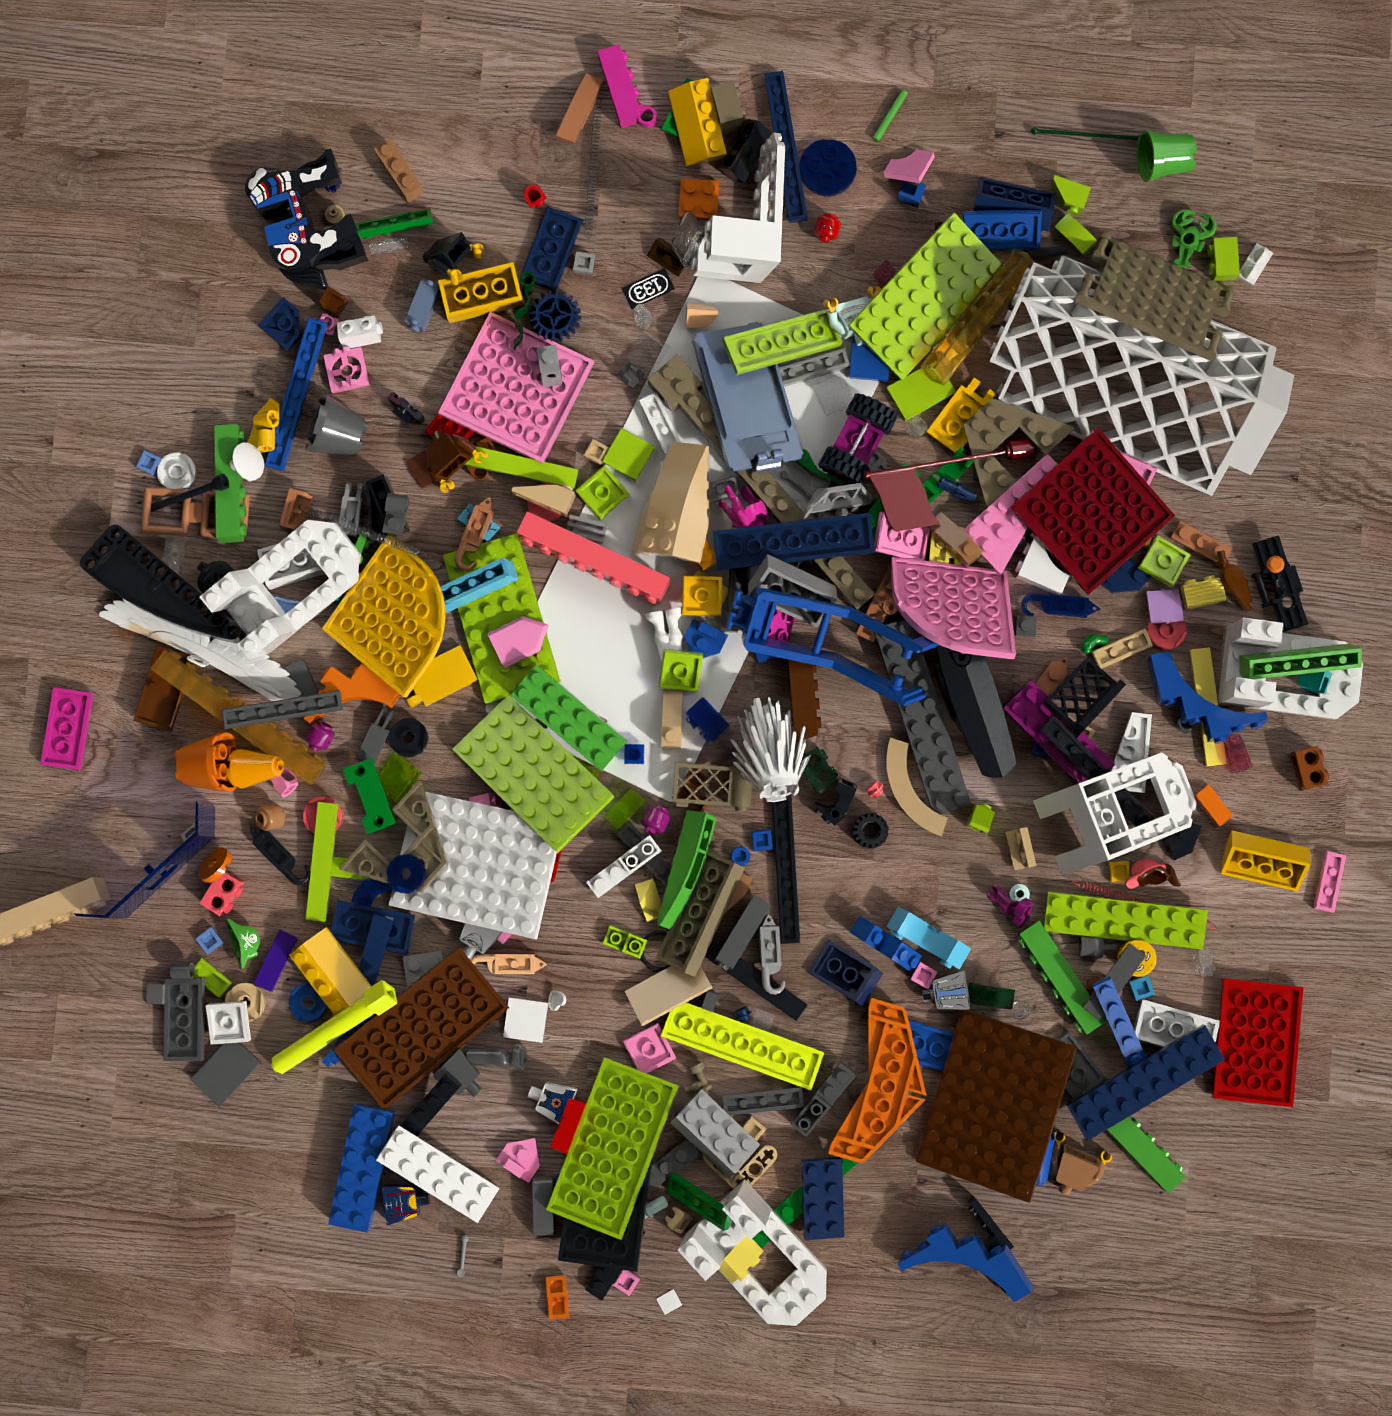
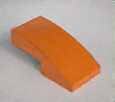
[546,1275,570,1320]

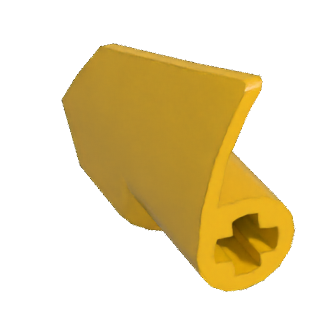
[247,398,279,453]

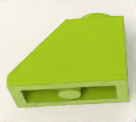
[1051,175,1091,215]
[965,802,995,834]

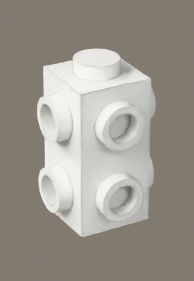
[337,315,383,348]

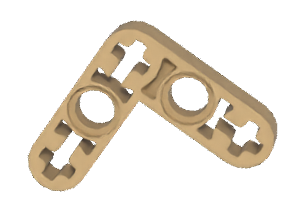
[703,1145,778,1189]

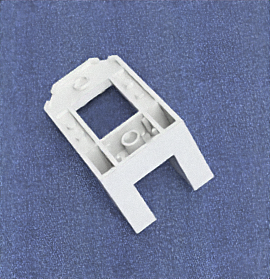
[691,133,785,283]
[199,520,361,660]
[1218,618,1363,720]
[1033,753,1197,875]
[678,1179,827,1326]

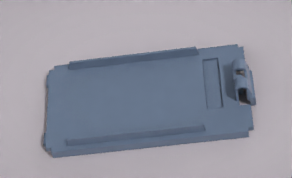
[692,322,803,473]

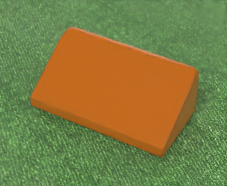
[1194,784,1233,827]

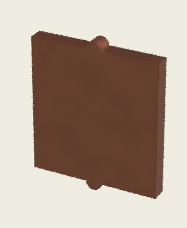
[406,450,436,489]

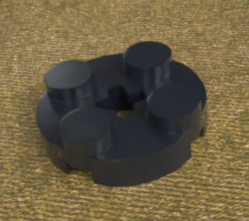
[389,718,429,758]

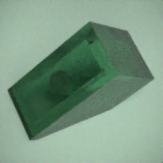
[968,983,1015,1010]

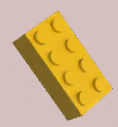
[438,262,524,323]

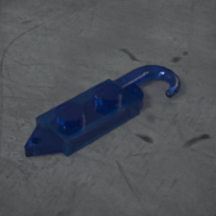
[1021,593,1100,618]

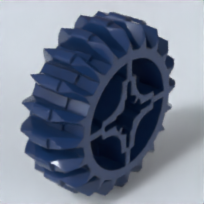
[529,290,581,342]

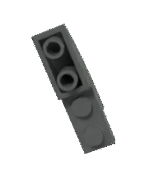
[791,1061,857,1137]

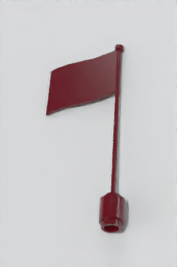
[864,439,1034,532]

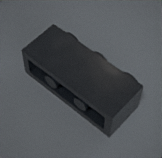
[719,119,772,183]

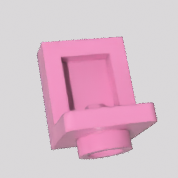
[469,792,502,808]

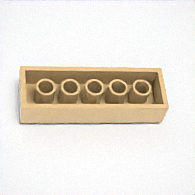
[0,877,111,946]

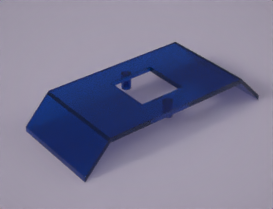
[74,801,215,918]

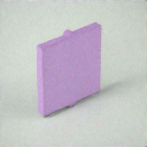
[1146,589,1184,624]

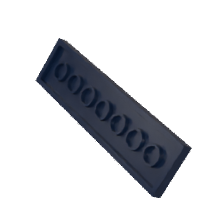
[713,513,875,571]
[1066,1024,1225,1141]

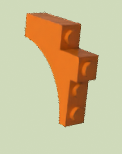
[303,663,401,724]

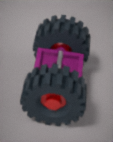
[818,393,898,485]

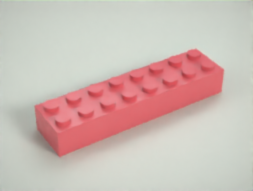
[517,512,670,605]

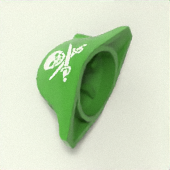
[225,919,260,969]

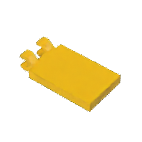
[926,377,996,453]
[406,645,478,708]

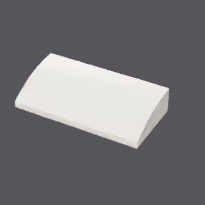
[257,544,325,590]
[1133,1000,1220,1048]

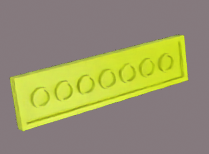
[661,1002,824,1090]

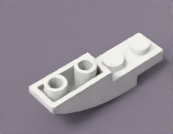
[586,835,661,898]

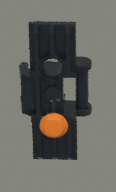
[1251,535,1308,632]

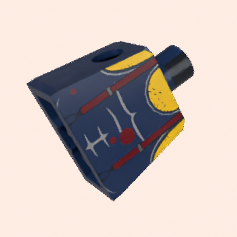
[382,1184,430,1225]

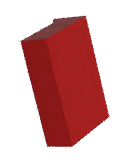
[550,1096,587,1154]

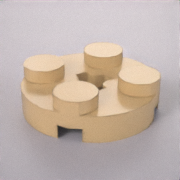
[225,983,266,1022]

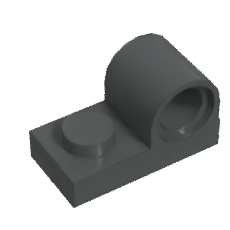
[382,493,410,537]

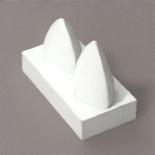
[1237,243,1273,287]

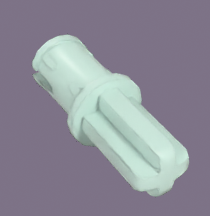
[645,1196,668,1219]

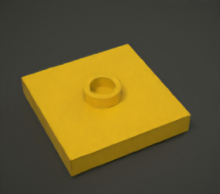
[682,576,722,616]

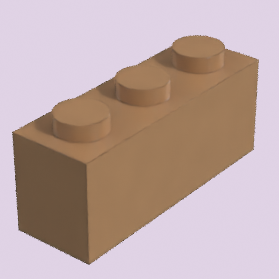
[374,139,424,203]

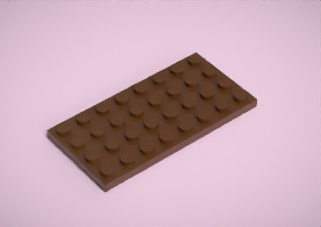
[333,946,509,1110]

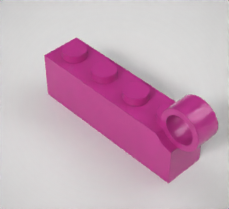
[598,44,657,128]

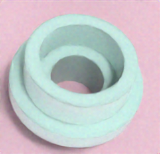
[1009,884,1030,901]

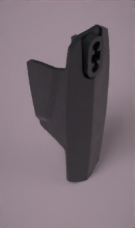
[933,645,1016,778]

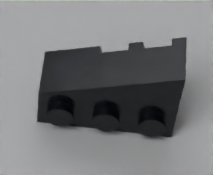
[366,474,410,546]

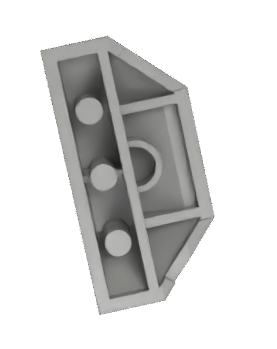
[800,483,876,521]

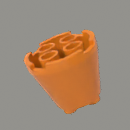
[175,732,237,792]

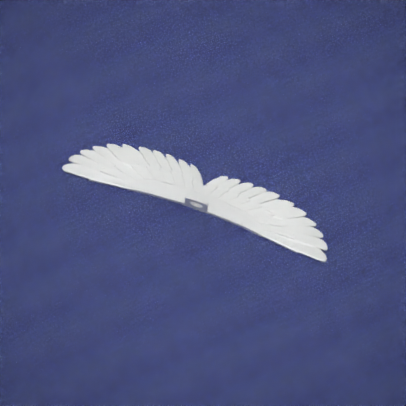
[99,599,301,701]

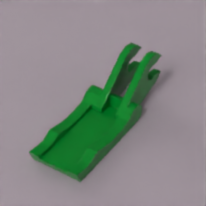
[795,449,846,486]

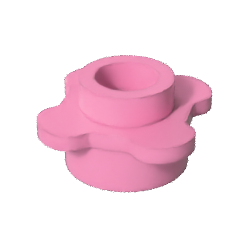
[320,313,339,336]

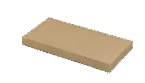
[625,966,712,1026]

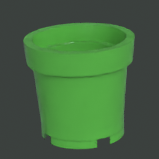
[1136,130,1197,182]

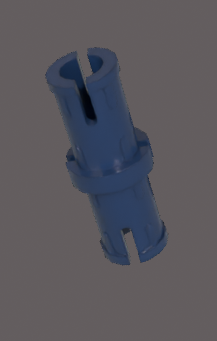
[937,476,977,504]

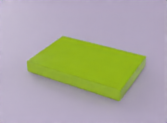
[886,360,956,422]

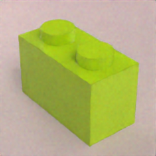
[1207,237,1240,281]

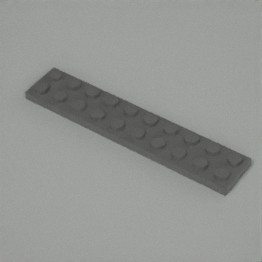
[874,619,972,814]

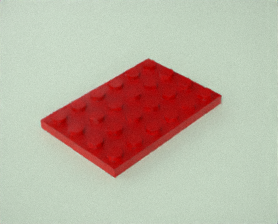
[1211,978,1304,1107]

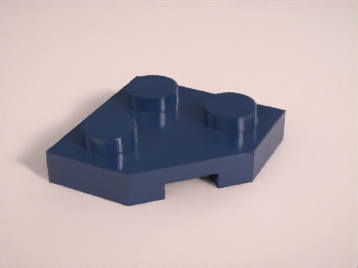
[258,297,301,351]
[1100,557,1151,594]

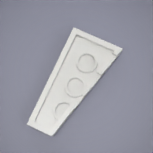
[1110,712,1152,793]

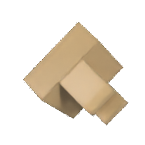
[665,1207,693,1234]

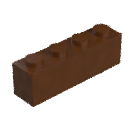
[788,659,821,743]

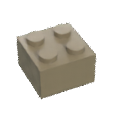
[711,81,746,136]

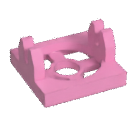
[323,346,370,394]

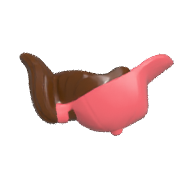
[1125,858,1181,889]

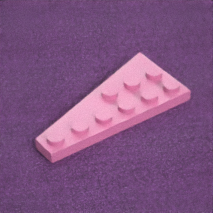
[963,454,1057,576]

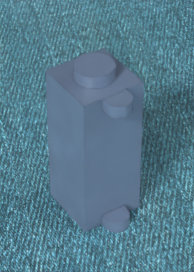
[404,279,441,333]

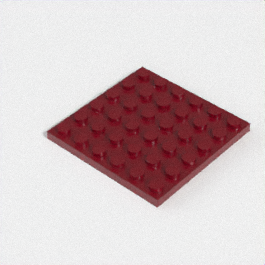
[1010,427,1175,595]

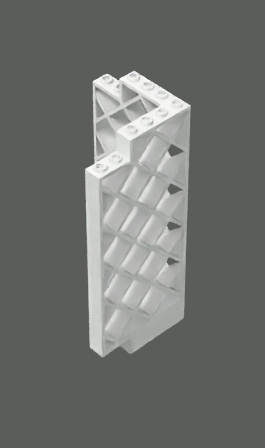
[989,255,1294,496]

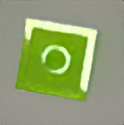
[378,752,422,804]

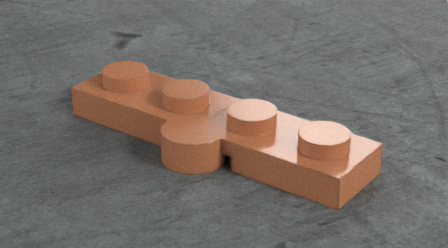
[856,564,898,643]

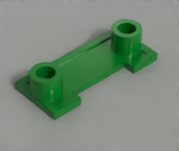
[343,758,396,835]

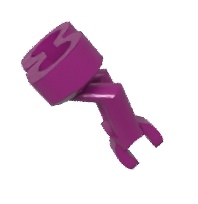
[987,884,1033,928]

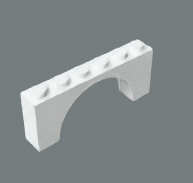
[1015,532,1069,596]

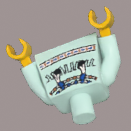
[823,286,881,346]

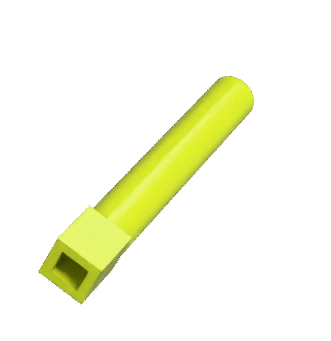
[271,980,397,1074]

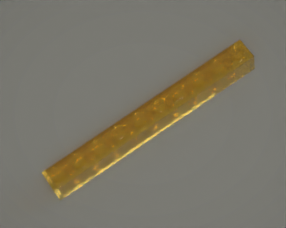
[150,650,326,786]

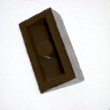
[647,238,691,277]

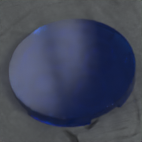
[799,139,857,197]

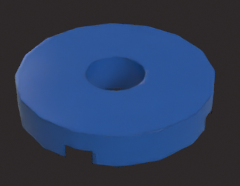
[289,983,328,1022]

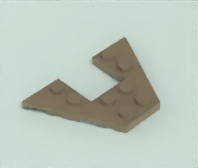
[963,398,1075,508]
[339,781,449,893]

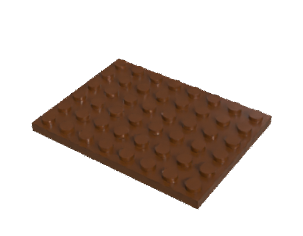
[916,1010,1077,1203]

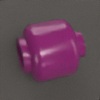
[305,721,335,751]
[641,805,670,835]

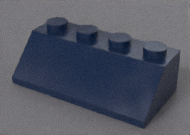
[973,177,1055,232]

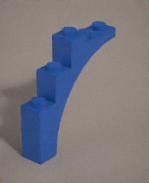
[1147,651,1268,744]
[898,1223,1033,1302]

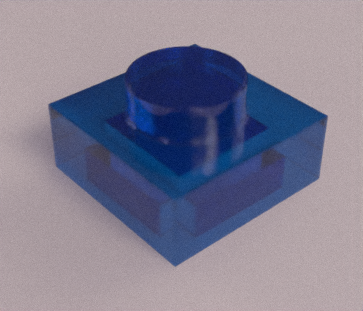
[624,744,645,765]

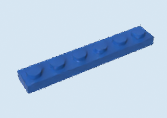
[1091,976,1146,1068]

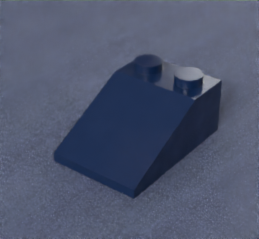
[808,940,884,1007]

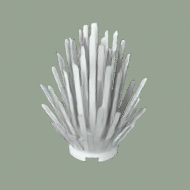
[731,697,811,802]

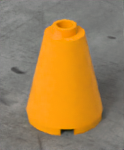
[227,749,284,788]

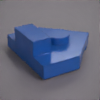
[684,619,728,659]

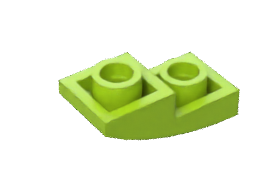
[1054,213,1097,256]
[602,925,647,959]

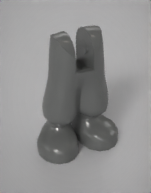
[466,1044,527,1070]

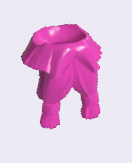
[718,485,768,529]

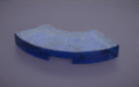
[351,878,395,907]

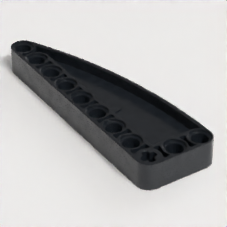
[80,524,245,643]

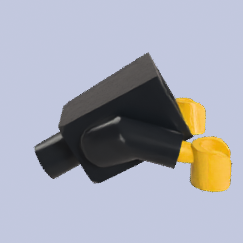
[423,232,484,285]

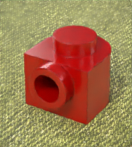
[523,183,547,208]

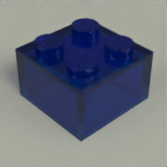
[686,697,730,744]

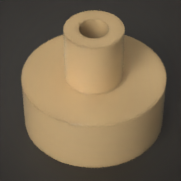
[325,205,345,226]

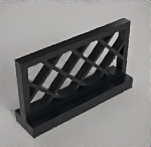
[1043,657,1126,738]

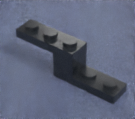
[968,1196,1014,1297]

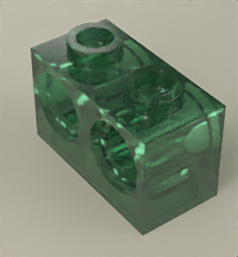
[800,746,839,793]

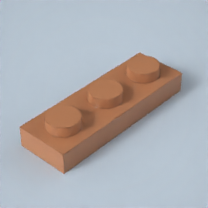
[1170,521,1232,564]

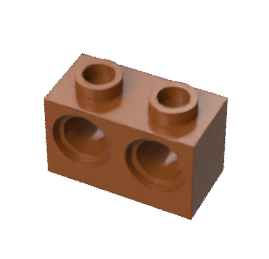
[1290,746,1329,791]

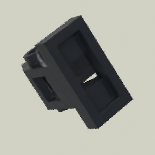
[814,777,857,826]

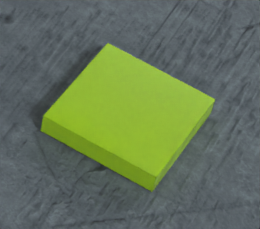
[602,428,655,481]
[575,465,630,520]
[1138,535,1190,588]
[659,649,703,692]

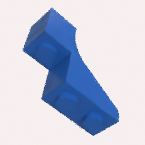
[849,916,923,973]

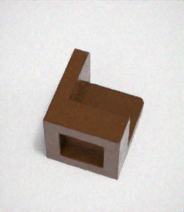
[318,287,348,318]

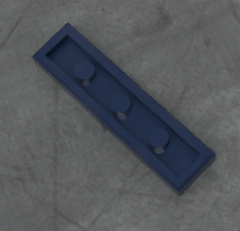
[359,912,394,986]

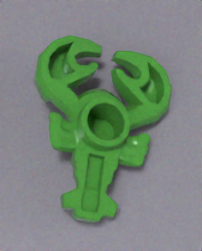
[1172,210,1217,269]

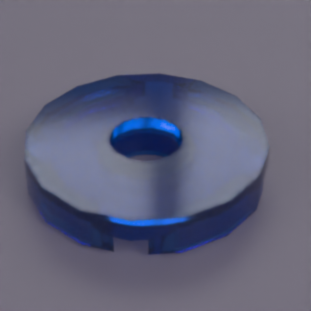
[386,854,426,894]

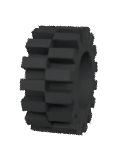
[852,813,889,849]

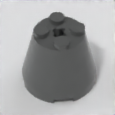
[305,394,368,455]

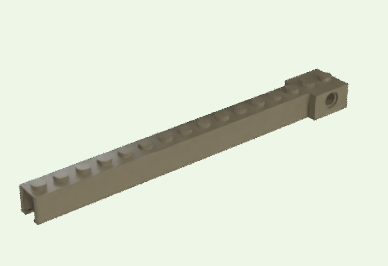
[648,354,875,610]

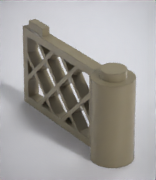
[672,763,752,812]

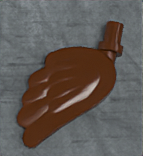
[1217,550,1253,612]

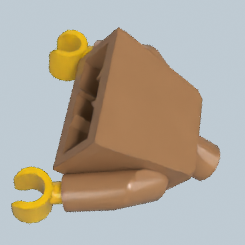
[1051,1131,1112,1195]

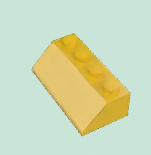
[668,78,727,167]
[1220,830,1311,892]
[289,927,371,1016]

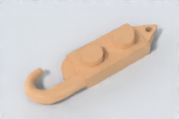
[471,954,547,974]

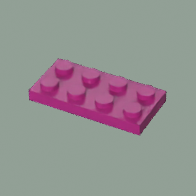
[40,687,94,771]

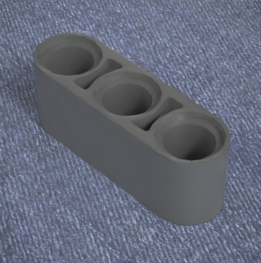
[532,1176,555,1236]

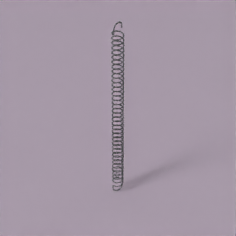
[584,97,602,238]
[299,504,426,557]

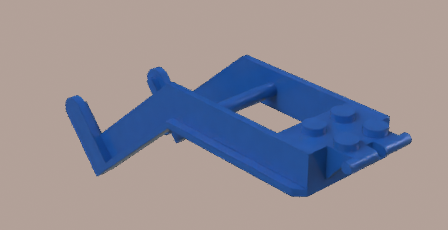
[725,587,939,706]

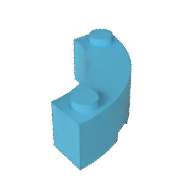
[886,906,971,969]

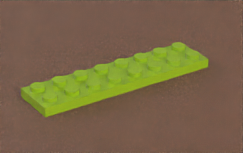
[1044,891,1208,949]

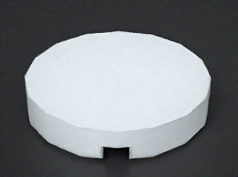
[157,452,197,489]

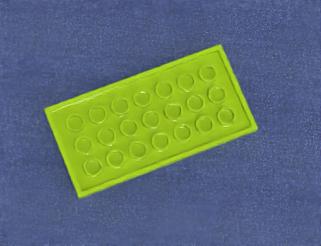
[847,213,1006,380]
[443,533,561,704]
[452,696,614,853]
[546,1057,679,1240]

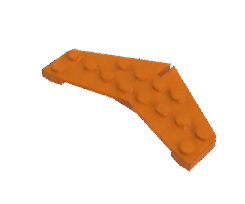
[828,998,927,1163]

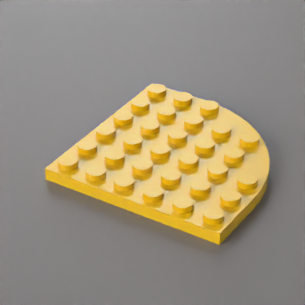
[322,534,445,697]

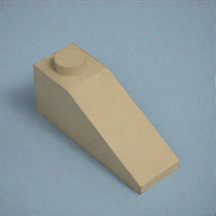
[511,484,576,517]
[661,689,683,748]

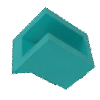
[1297,671,1332,694]

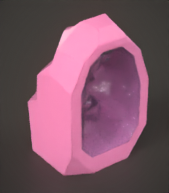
[270,766,298,798]

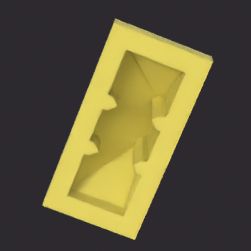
[635,879,662,922]

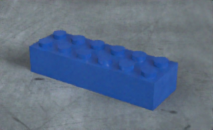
[328,1103,396,1233]

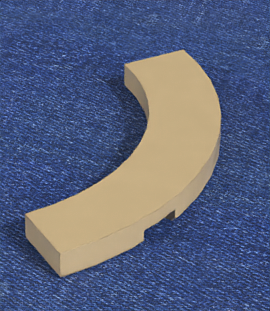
[887,738,948,837]

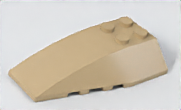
[632,442,709,563]

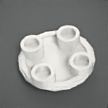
[230,443,264,482]

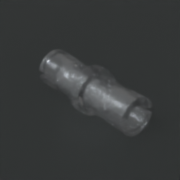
[369,236,409,255]

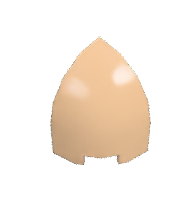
[686,303,718,328]

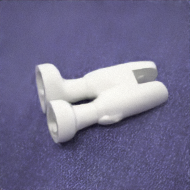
[646,608,682,661]

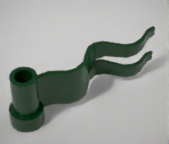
[514,272,535,351]

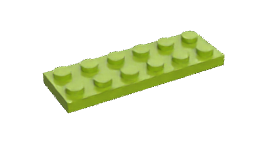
[722,309,842,375]

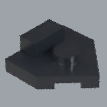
[388,393,425,425]
[1163,823,1202,861]

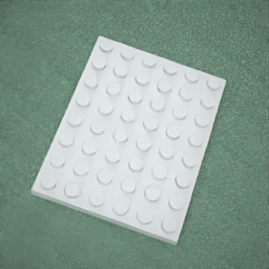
[389,792,557,939]

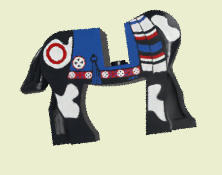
[245,148,368,290]

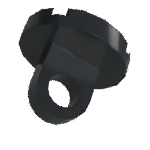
[197,560,234,593]

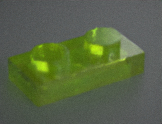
[604,788,646,830]

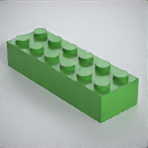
[511,665,627,771]

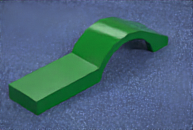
[922,446,975,504]

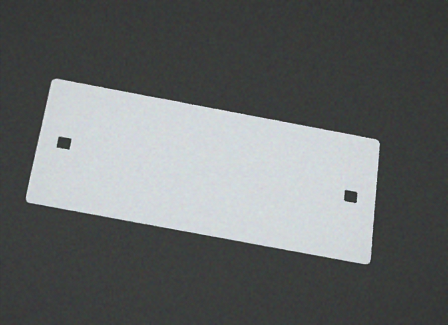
[486,276,879,802]

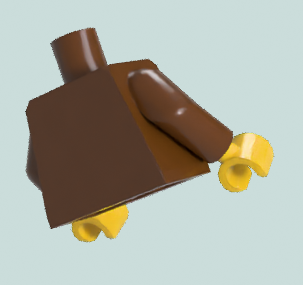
[426,431,488,493]

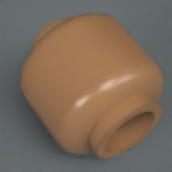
[255,804,286,831]

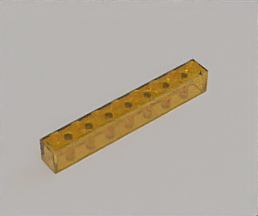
[921,249,1034,385]

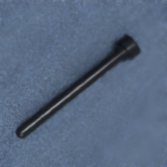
[151,474,230,512]

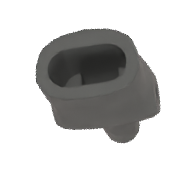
[1079,936,1116,959]

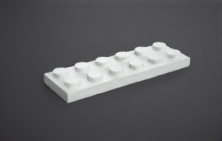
[376,1125,499,1223]

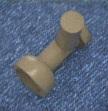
[684,1061,712,1094]

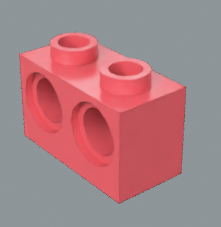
[199,871,244,916]

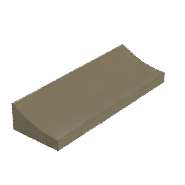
[656,851,745,977]

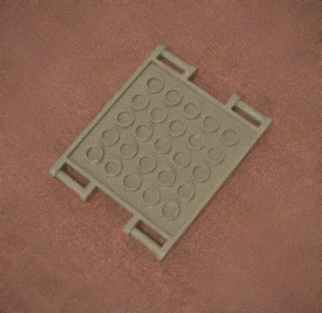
[1075,232,1236,360]

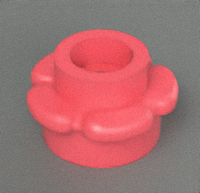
[866,781,884,798]

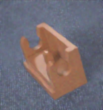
[279,488,314,531]

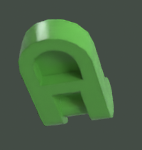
[355,531,371,568]

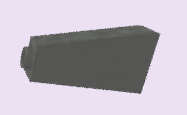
[714,895,771,971]

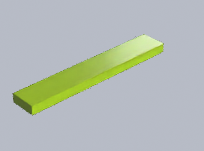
[464,446,578,489]
[306,802,339,922]

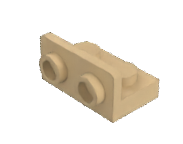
[1005,827,1037,870]

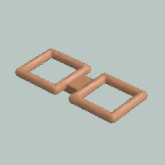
[141,487,250,539]

